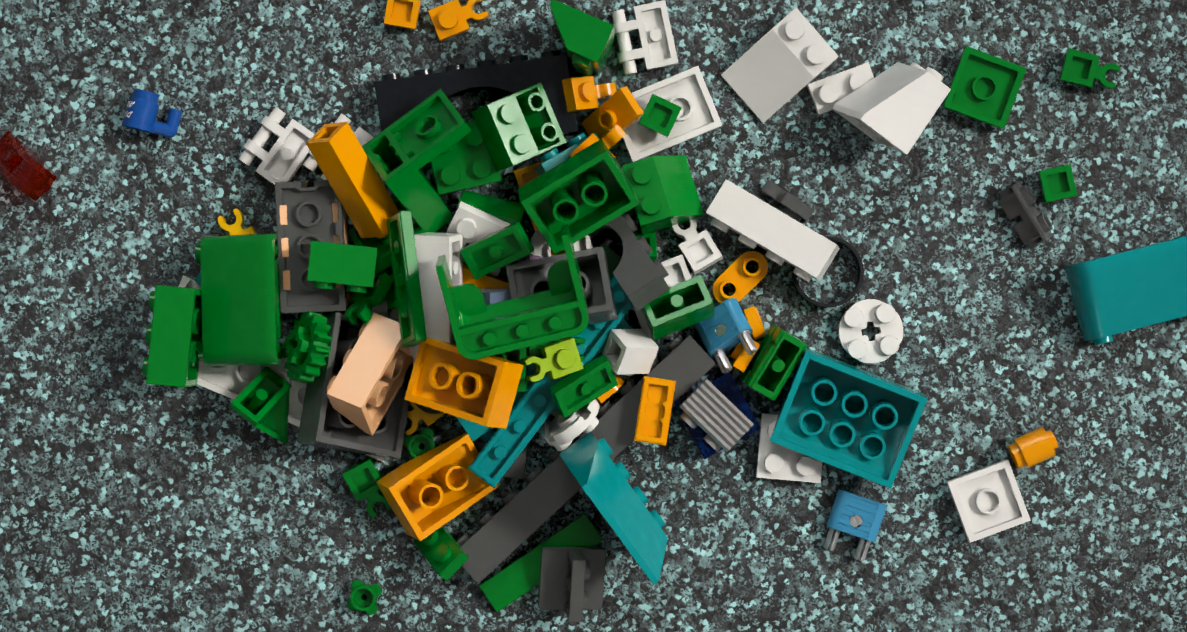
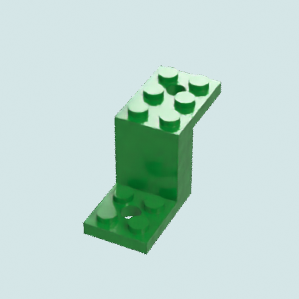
[348,88,471,275]

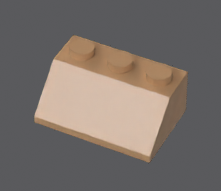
[327,313,413,436]

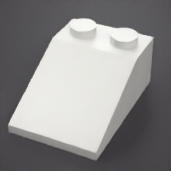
[721,8,839,123]

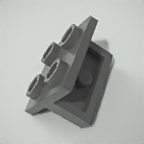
[538,547,606,622]

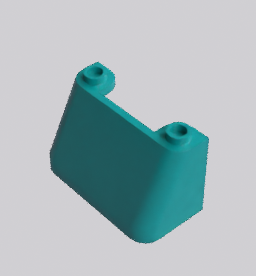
[1065,235,1187,345]

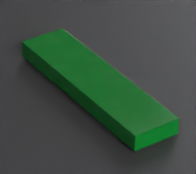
[387,211,427,347]
[479,513,603,612]

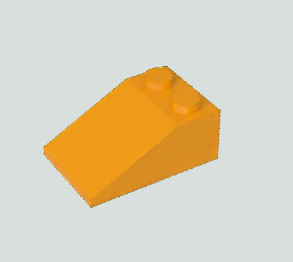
[404,337,524,429]
[376,433,499,541]

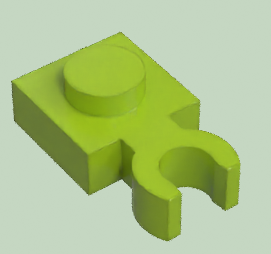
[521,337,583,382]

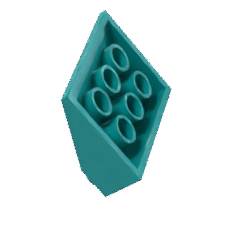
[770,348,928,489]
[559,432,668,585]

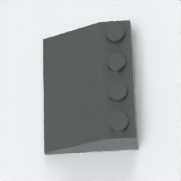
[297,312,409,459]

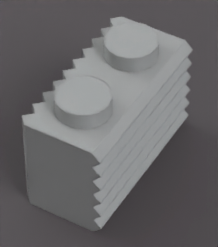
[679,379,754,452]

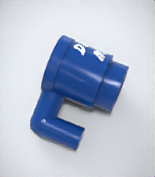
[122,89,182,138]

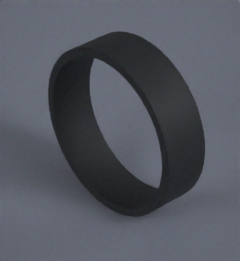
[791,236,864,307]

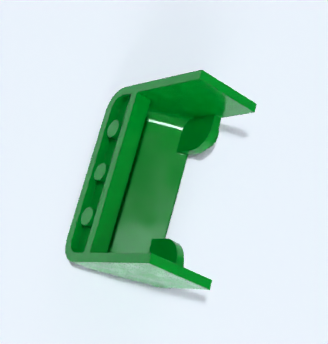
[435,225,589,360]

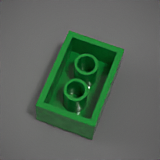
[518,139,640,254]
[142,285,202,388]

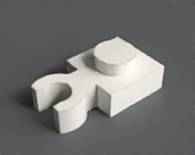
[672,219,723,274]

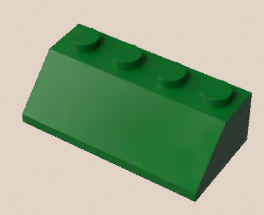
[550,0,615,76]

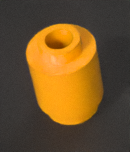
[1007,427,1059,469]

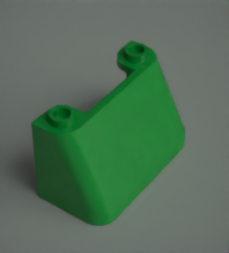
[195,233,286,366]

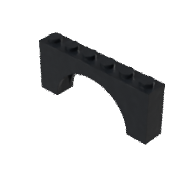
[374,50,578,136]

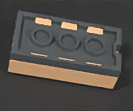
[275,180,351,313]

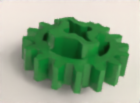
[283,311,332,383]

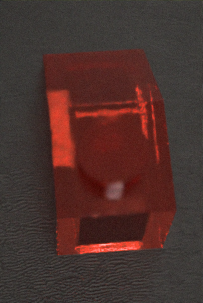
[0,130,57,201]

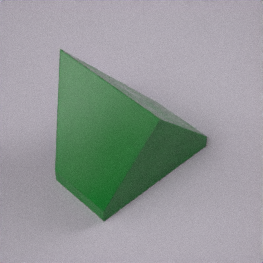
[229,366,292,445]

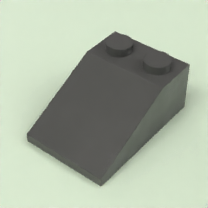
[506,246,618,325]

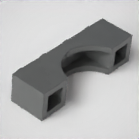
[588,213,670,311]

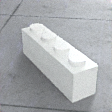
[706,179,840,282]
[410,232,463,366]

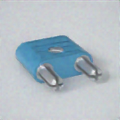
[695,298,758,373]
[823,489,887,561]

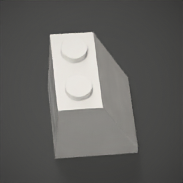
[832,62,951,155]

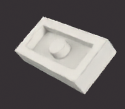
[807,62,874,115]

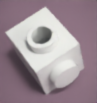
[602,329,659,376]

